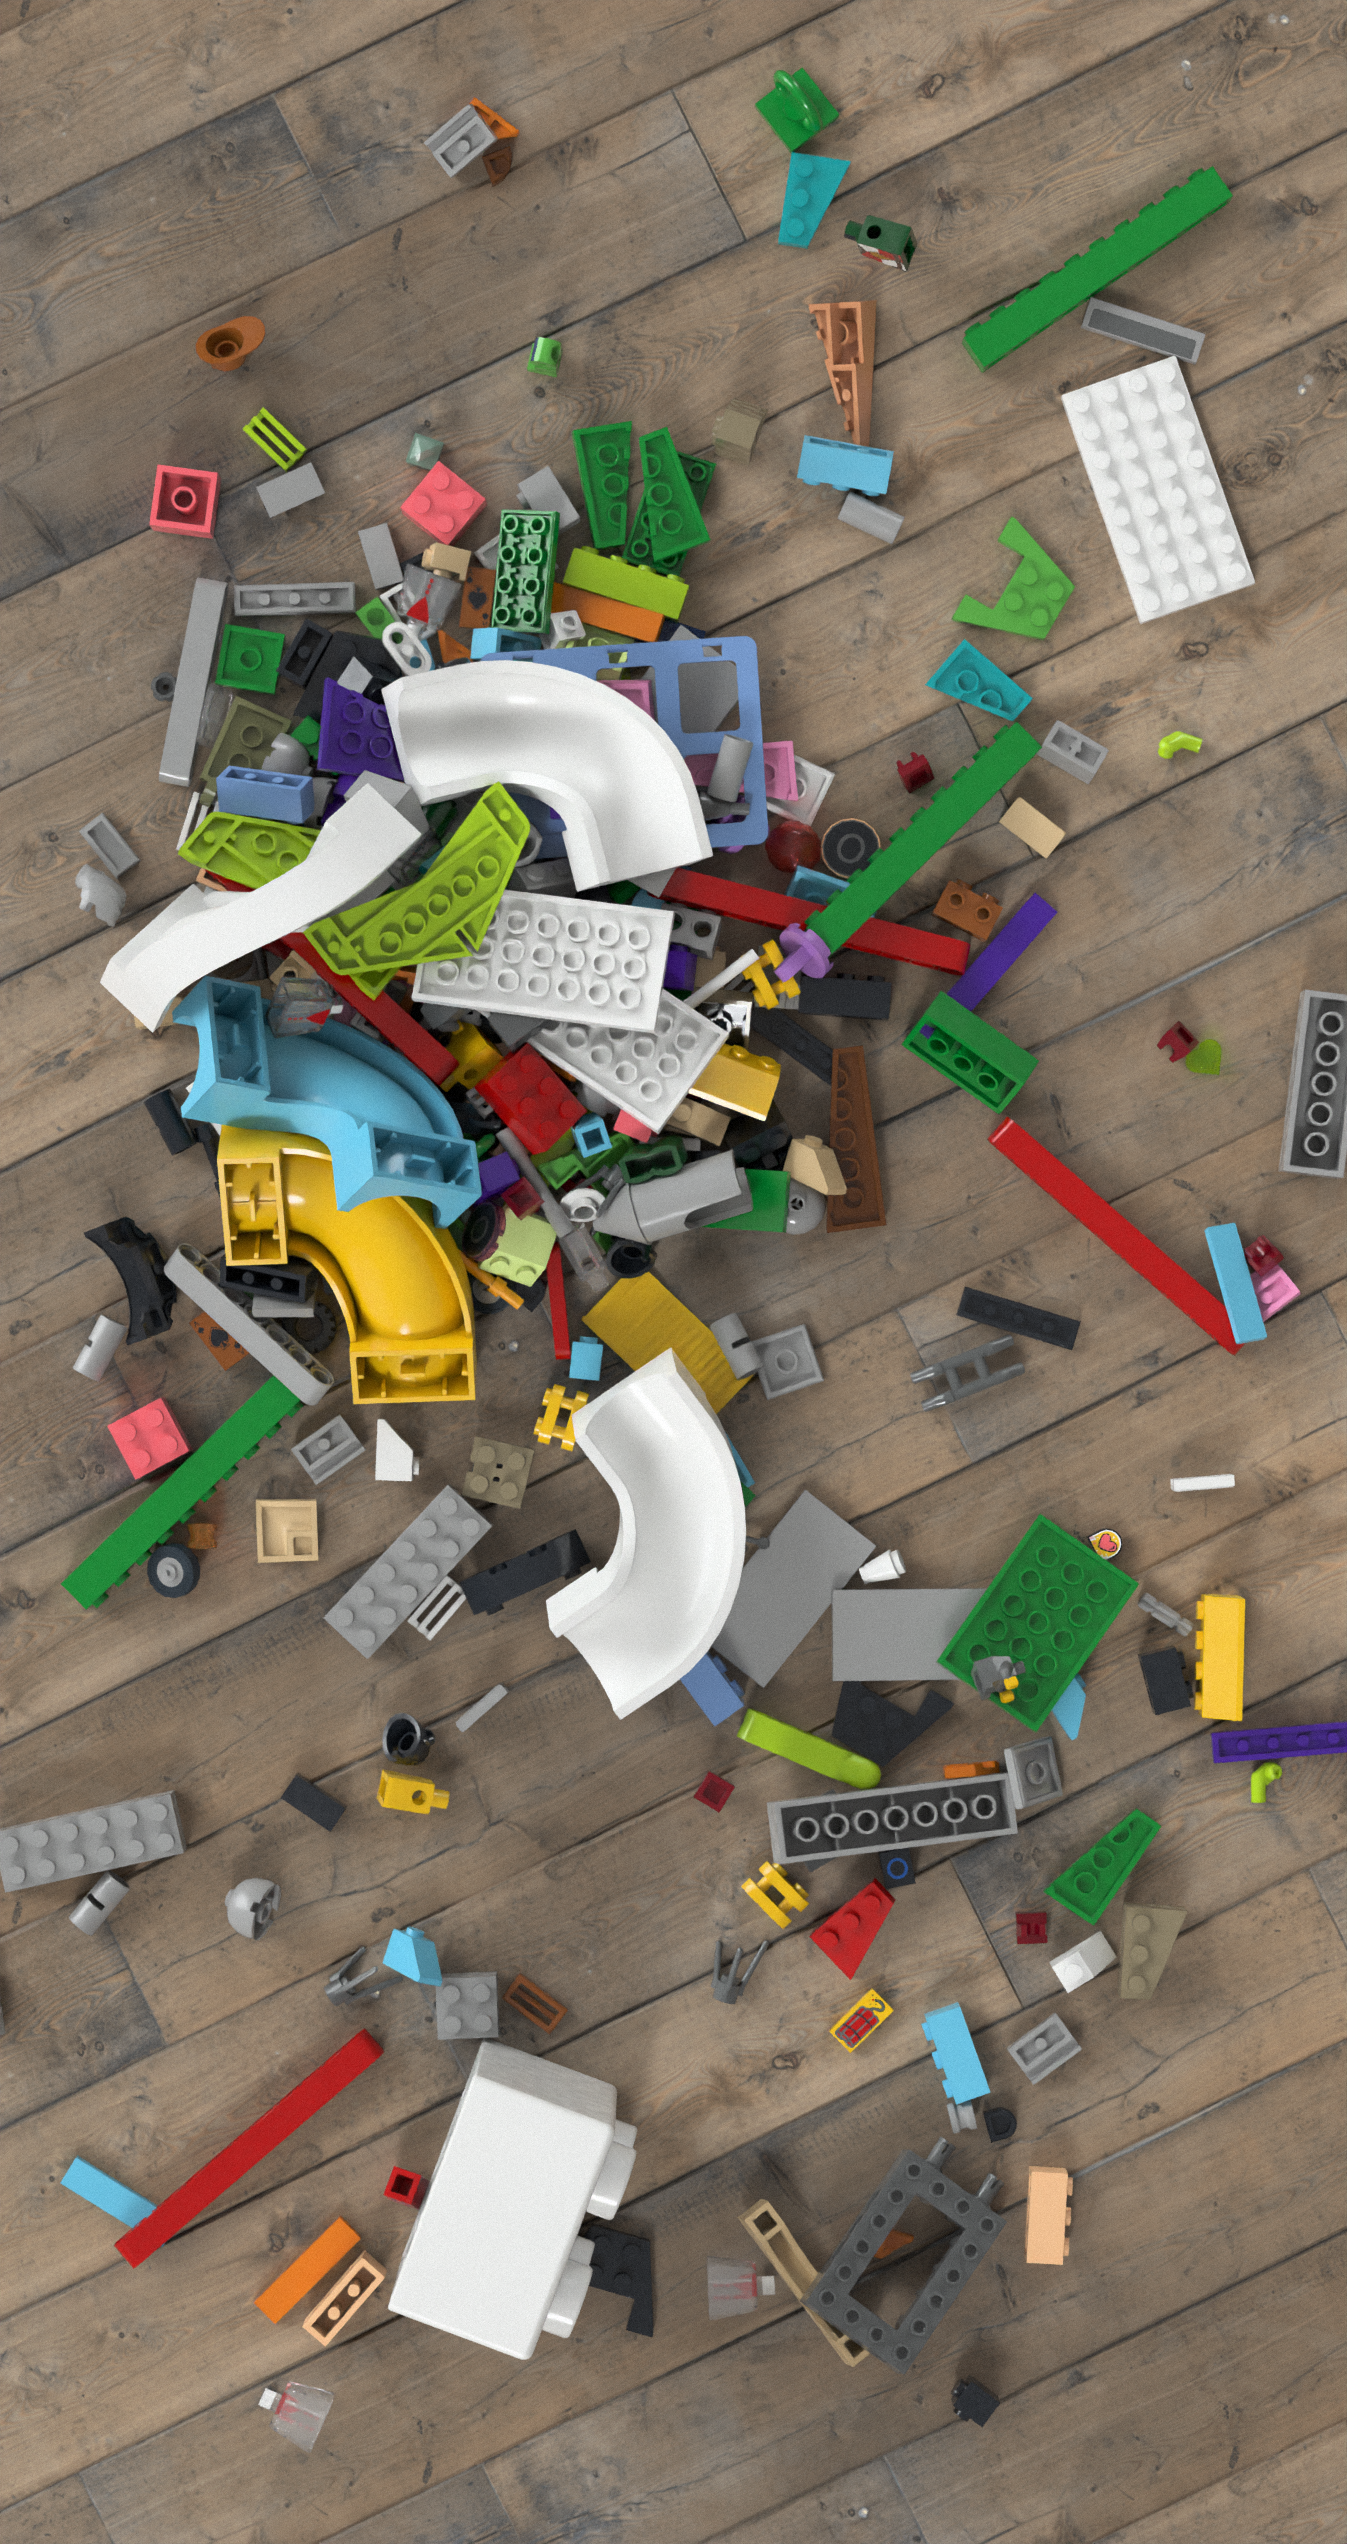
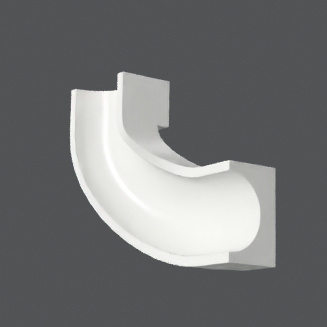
[381,660,713,892]
[100,783,422,1033]
[546,1347,746,1720]

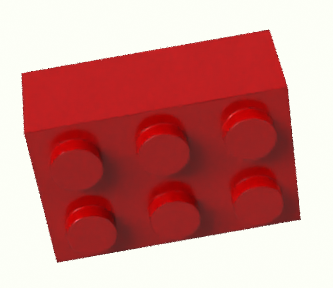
[474,1042,587,1155]

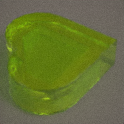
[1185,1039,1221,1075]

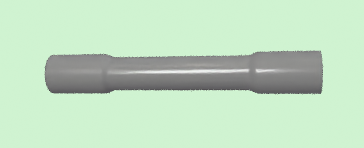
[496,1127,575,1238]

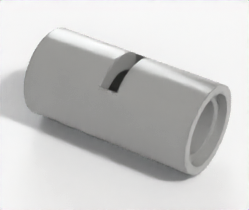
[838,491,905,544]
[707,734,754,802]
[710,1313,764,1380]
[73,1314,128,1382]
[69,1870,131,1936]

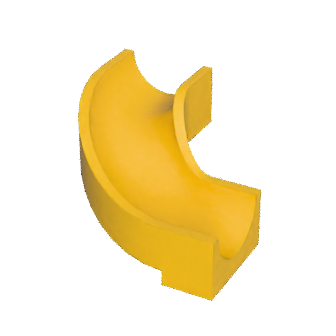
[217,1125,477,1404]

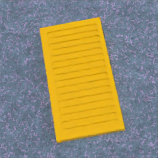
[581,1272,754,1414]

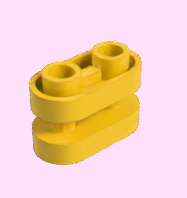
[740,939,801,1010]
[533,1384,589,1452]
[741,1861,809,1929]

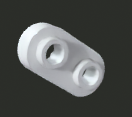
[382,622,432,676]

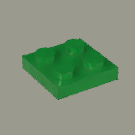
[215,624,286,695]

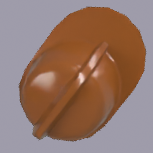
[195,316,266,372]

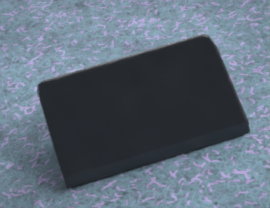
[281,1773,348,1832]

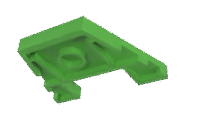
[952,516,1075,640]
[536,1131,636,1254]

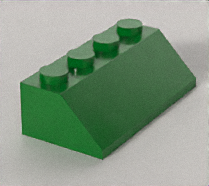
[901,991,1039,1114]

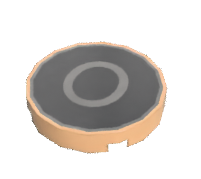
[820,818,881,879]

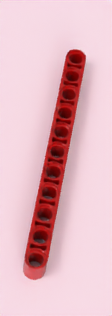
[647,868,971,975]
[205,869,460,1086]
[987,1117,1246,1356]
[114,2028,385,2269]

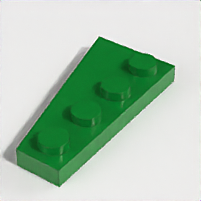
[572,421,632,550]
[639,427,711,563]
[1043,1808,1161,1926]

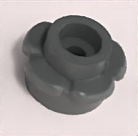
[151,672,177,702]

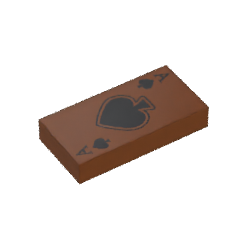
[459,567,496,629]
[189,1311,250,1371]

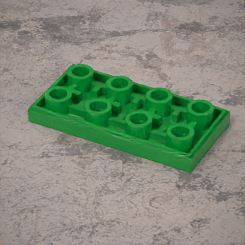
[622,451,716,577]
[491,509,560,634]
[702,1168,791,1233]

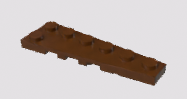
[826,1045,886,1233]

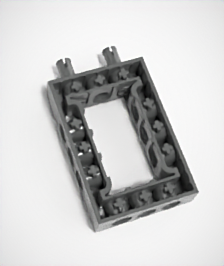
[800,2137,1007,2375]

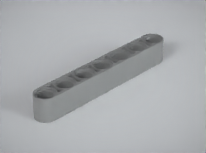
[159,577,228,787]
[164,1243,334,1406]

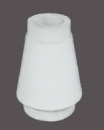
[859,1549,906,1584]

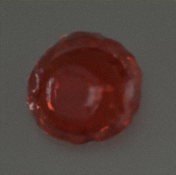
[764,820,822,873]

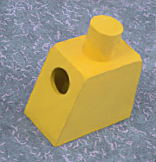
[440,1022,504,1092]
[376,1769,450,1814]

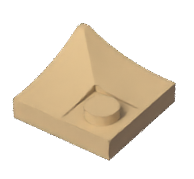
[256,1499,318,1563]

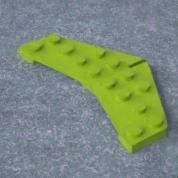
[303,781,530,975]
[178,812,402,1000]

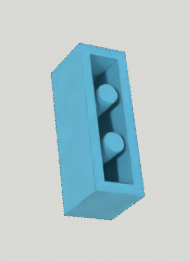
[797,435,894,496]
[921,2002,990,2105]

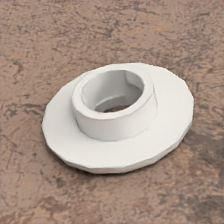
[559,1188,605,1222]

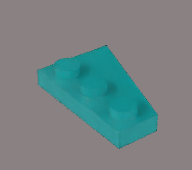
[778,152,851,249]
[925,639,1033,721]

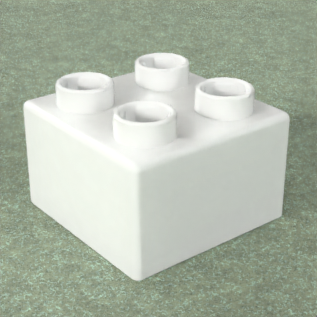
[388,2038,637,2360]

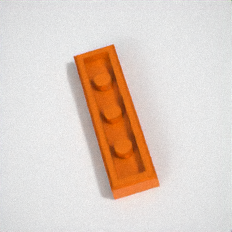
[551,582,666,642]
[254,2215,362,2324]

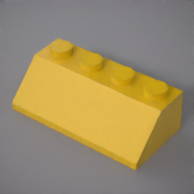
[688,1043,781,1121]
[1194,1594,1245,1721]

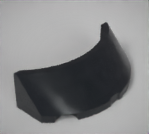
[84,1216,177,1346]

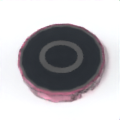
[462,1201,506,1262]

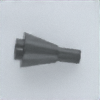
[699,792,750,821]

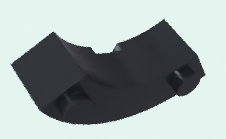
[459,1529,591,1616]

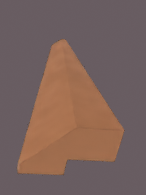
[809,300,877,447]

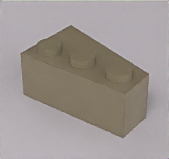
[711,398,768,466]
[1117,1902,1187,2000]

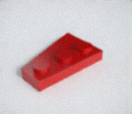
[809,1878,896,1980]

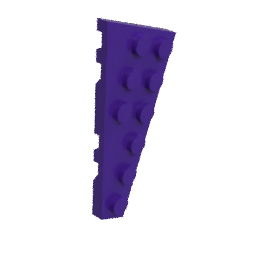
[317,677,485,793]

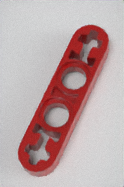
[546,1241,571,1360]

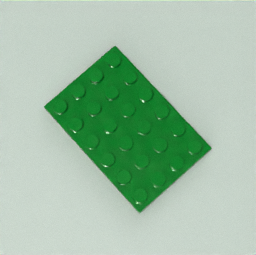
[936,1514,1139,1733]

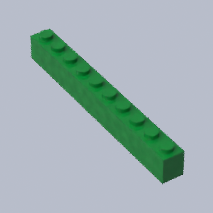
[962,166,1233,373]
[804,722,1042,959]
[61,1375,304,1610]

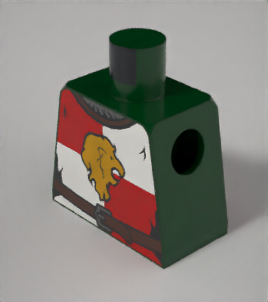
[844,215,917,272]

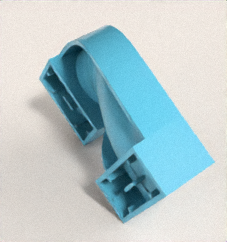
[172,975,482,1229]

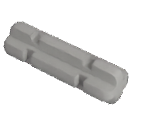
[1138,1593,1194,1636]

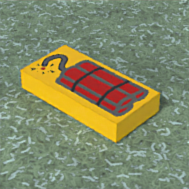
[829,1988,894,2053]

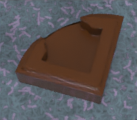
[482,146,512,187]

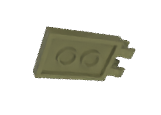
[199,696,291,814]

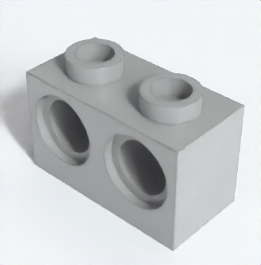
[660,903,722,960]

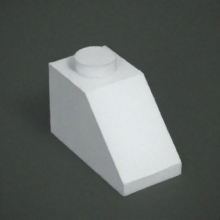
[375,1419,420,1481]
[1049,1931,1117,1993]

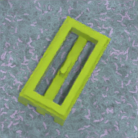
[242,407,307,472]

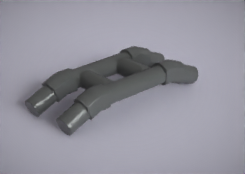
[910,1334,1025,1412]

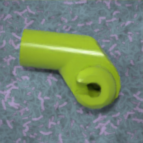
[1158,731,1203,759]
[1251,1762,1282,1803]

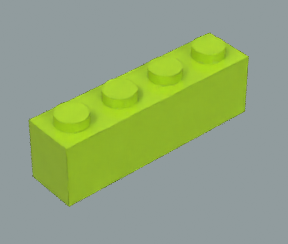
[563,546,689,624]

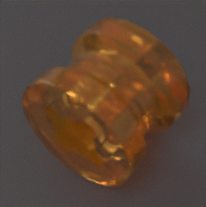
[187,1523,218,1549]

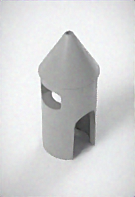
[593,1150,753,1245]

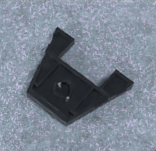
[293,630,402,721]
[831,1681,954,1767]
[583,2223,654,2337]

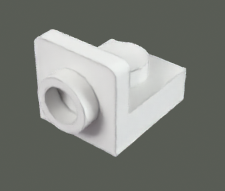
[539,610,586,649]

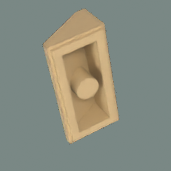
[999,797,1066,859]

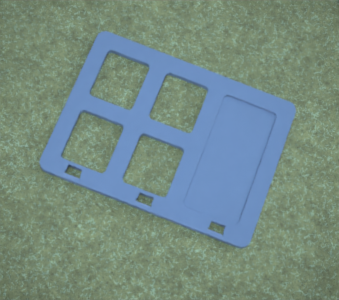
[480,636,768,859]

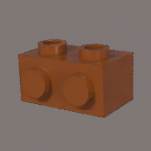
[931,879,1003,942]

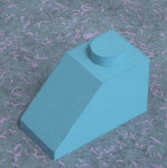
[470,627,541,662]
[1051,1673,1086,1740]
[382,1927,442,1987]

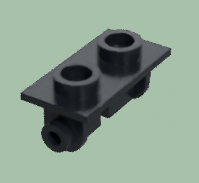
[447,1101,502,1136]

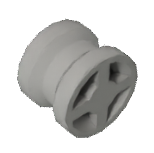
[947,2100,977,2134]

